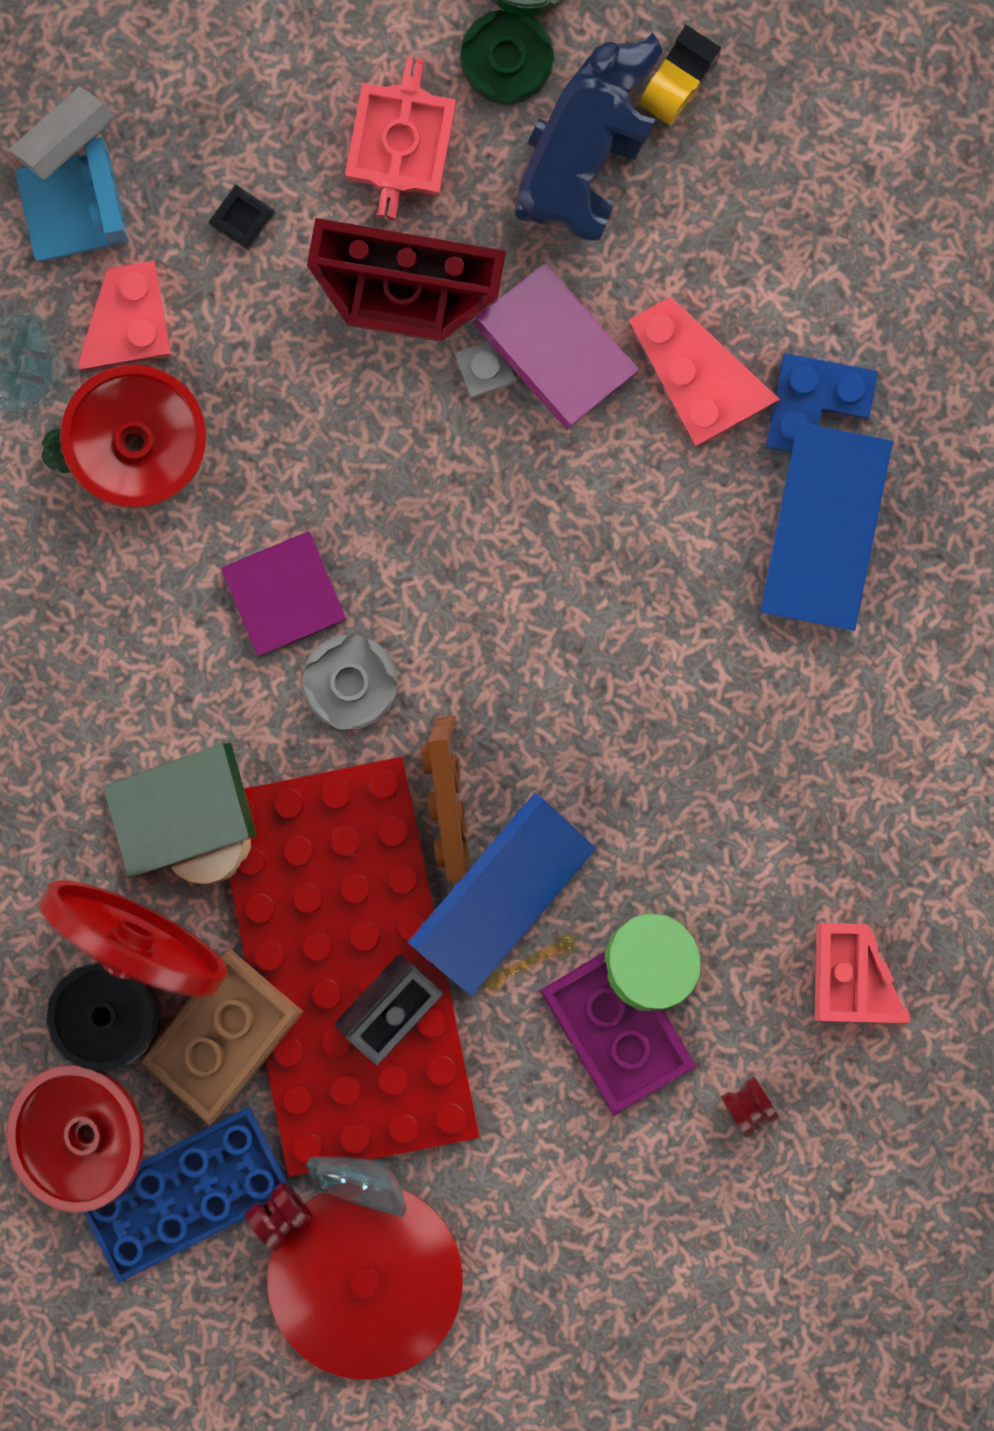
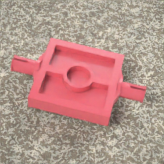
[345,57,456,221]

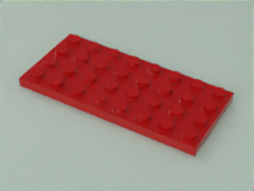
[229,756,480,1177]

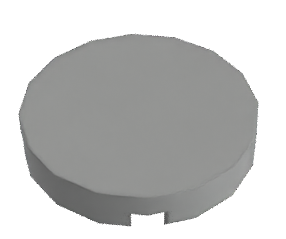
[302,635,397,730]

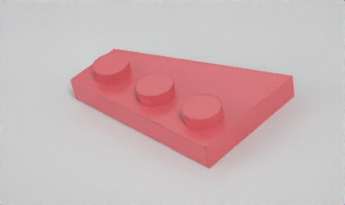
[629,297,782,447]

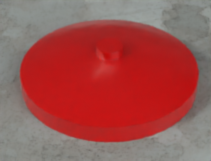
[39,880,227,996]
[267,1182,463,1380]

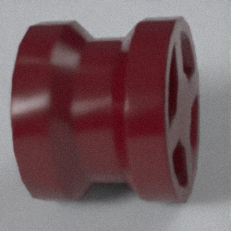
[720,1076,779,1138]

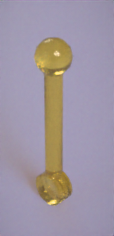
[484,933,576,990]

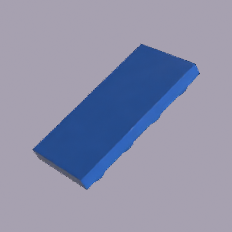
[759,422,893,631]
[408,793,596,996]
[83,1106,290,1283]

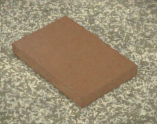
[138,950,304,1126]

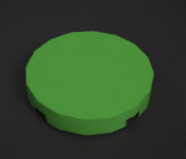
[604,913,700,1011]

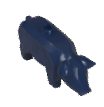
[514,33,662,241]

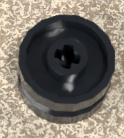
[46,962,161,1071]

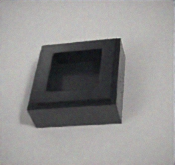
[208,184,275,251]

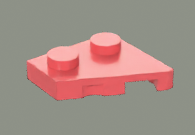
[78,260,172,372]
[814,923,910,1023]

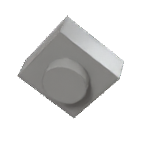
[454,340,516,400]

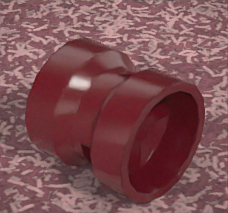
[244,1182,314,1251]

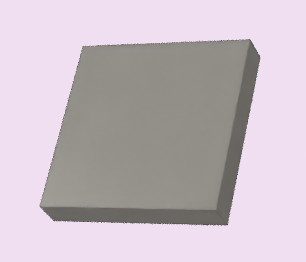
[9,86,115,180]

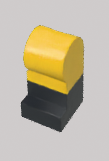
[638,24,721,126]

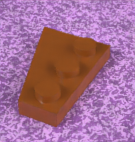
[421,716,470,882]

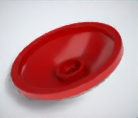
[60,365,206,508]
[7,1064,144,1212]

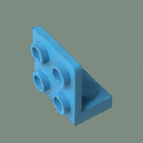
[16,137,129,262]

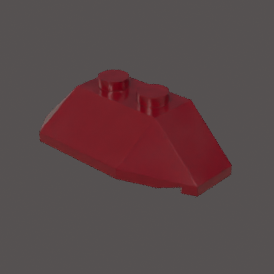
[307,218,506,342]

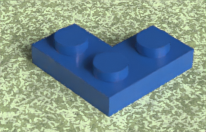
[765,353,878,453]

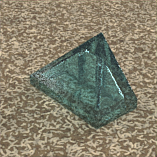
[0,315,66,413]
[307,1157,407,1217]

